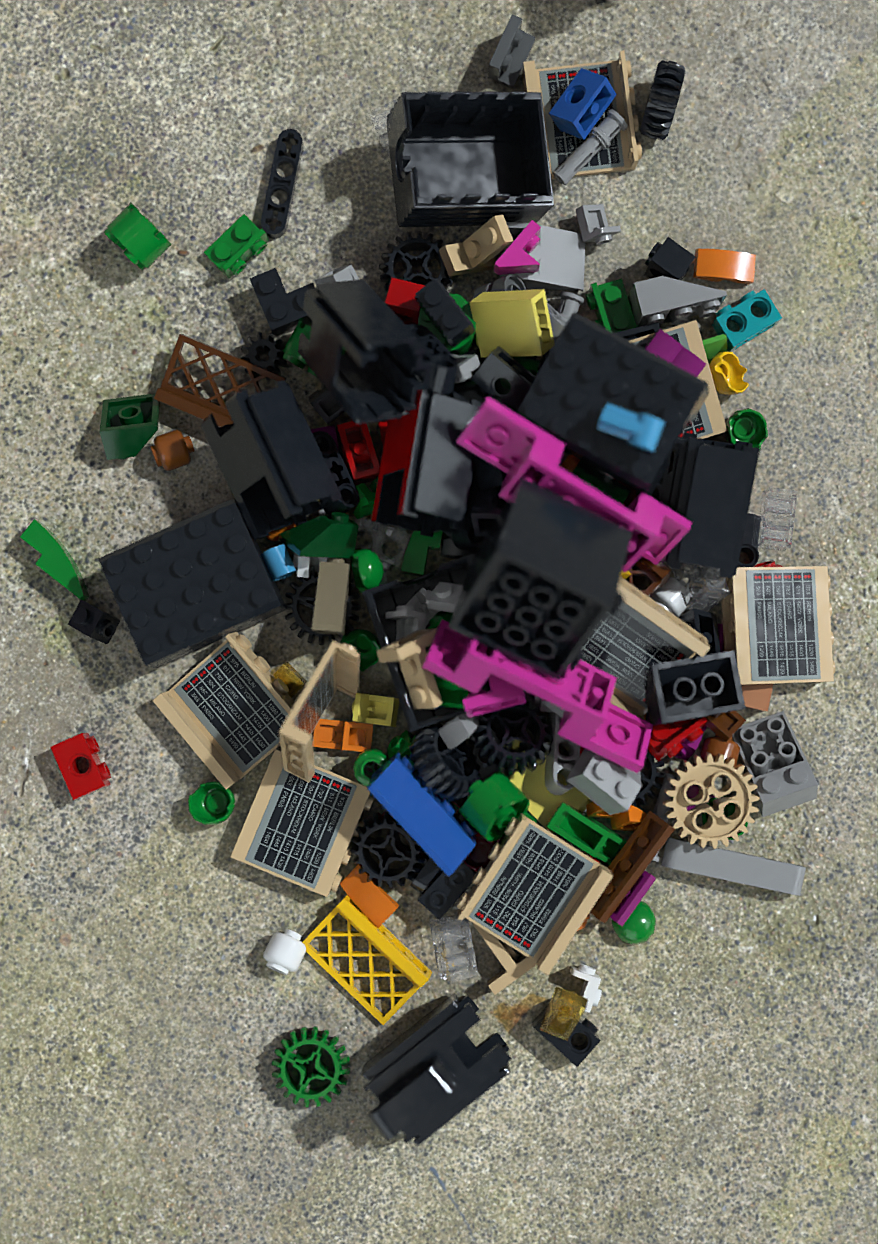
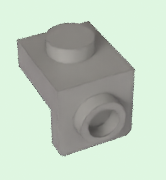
[575,204,621,245]

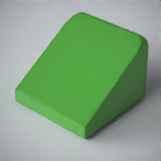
[702,334,727,365]

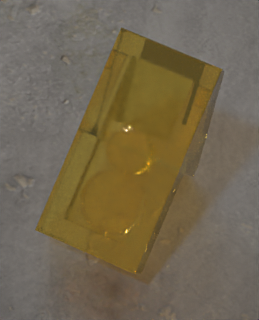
[540,987,588,1040]

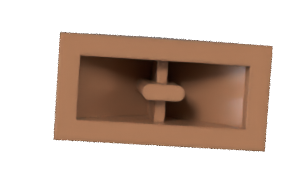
[741,684,773,712]

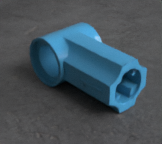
[598,403,665,452]
[261,544,296,581]

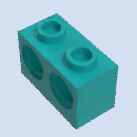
[711,289,782,352]

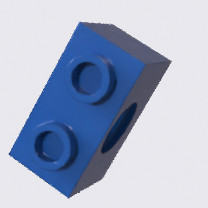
[549,68,617,140]

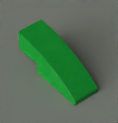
[20,519,89,601]
[401,531,443,576]
[546,801,628,865]

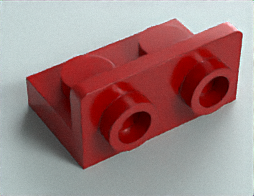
[647,717,708,762]

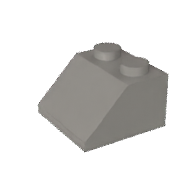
[566,748,642,815]

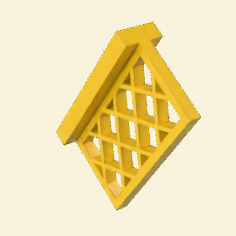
[302,895,432,1025]

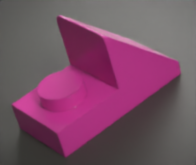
[494,220,541,275]
[463,673,526,718]

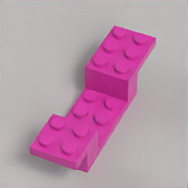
[456,397,692,573]
[422,619,653,773]

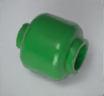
[353,748,389,787]

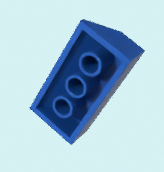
[367,752,476,877]

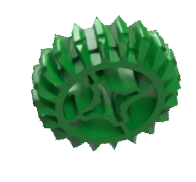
[271,1026,350,1107]

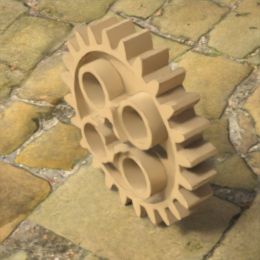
[663,753,760,849]

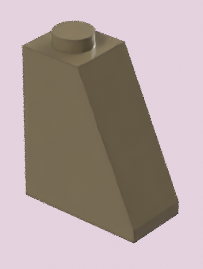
[312,558,351,636]

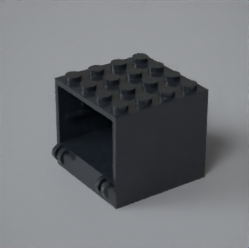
[448,478,632,681]

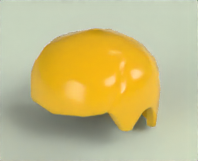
[709,352,749,395]

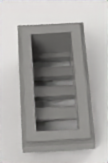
[438,713,483,749]

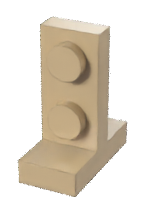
[439,215,513,276]
[377,628,442,709]
[473,923,537,995]

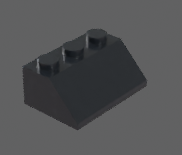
[645,650,746,725]

